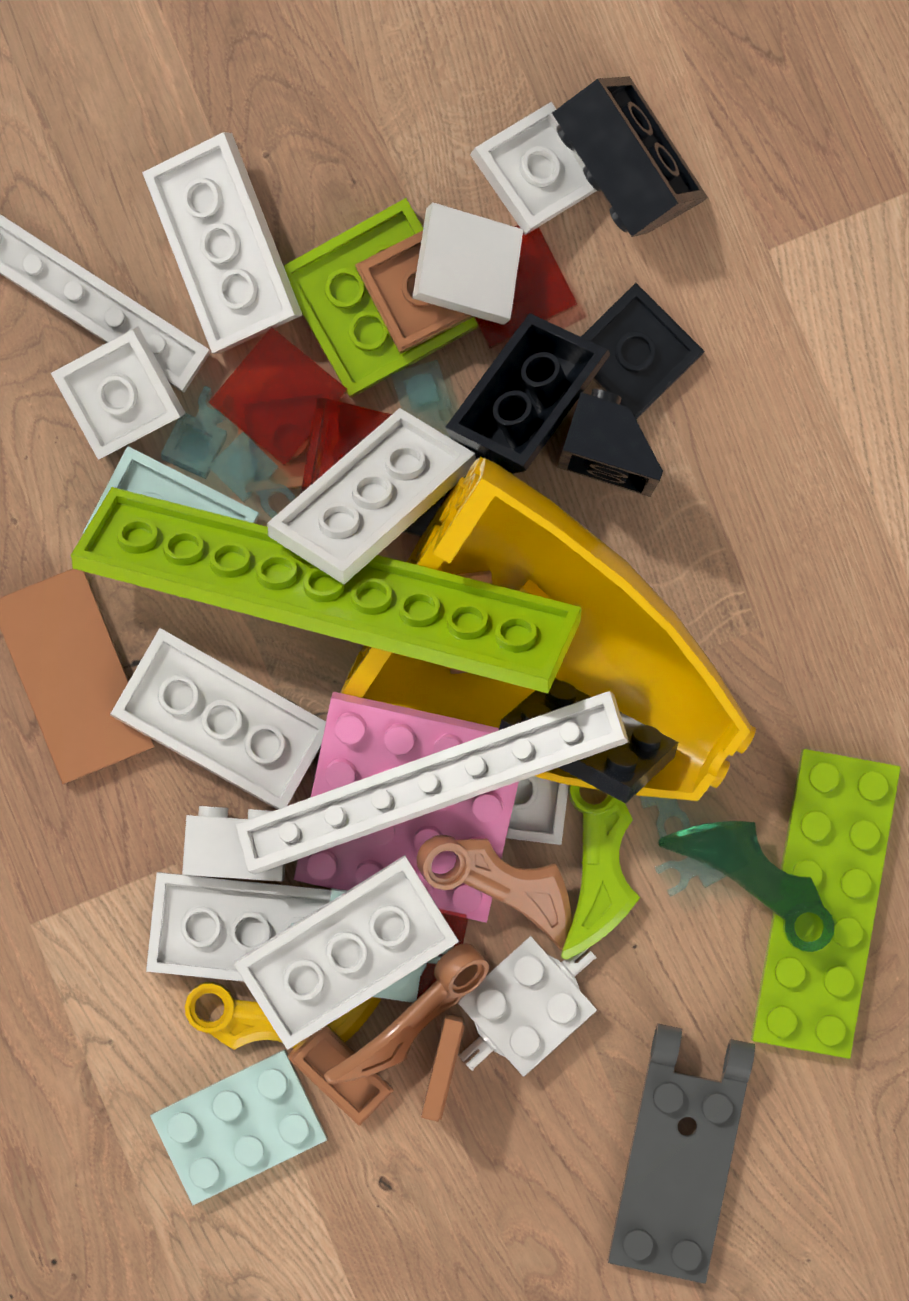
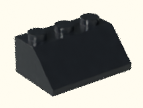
[552,76,708,237]
[445,313,610,474]
[557,388,663,497]

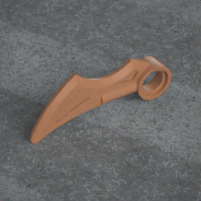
[417,835,572,952]
[324,943,489,1084]

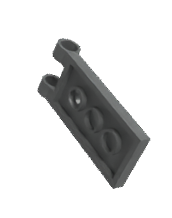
[607,1023,755,1284]

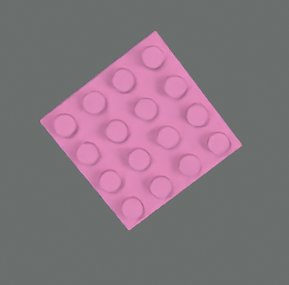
[294,692,519,923]

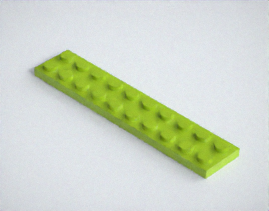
[71,487,581,693]

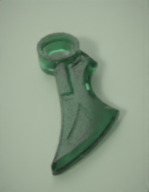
[658,821,835,952]

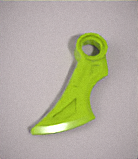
[561,785,640,960]

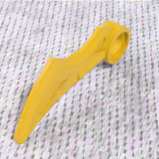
[185,981,381,1050]

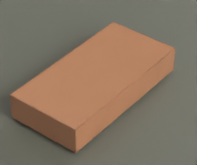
[287,1025,394,1126]

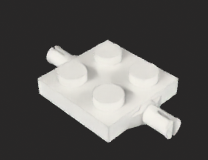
[458,936,597,1077]

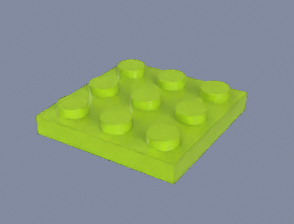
[284,198,478,399]

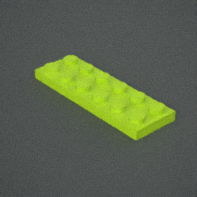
[751,749,901,1059]

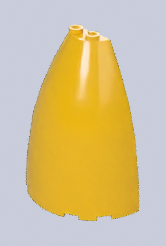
[341,457,756,801]

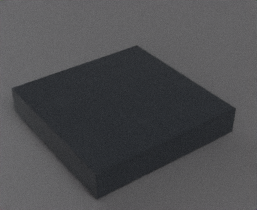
[581,283,705,420]

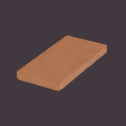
[0,568,156,785]

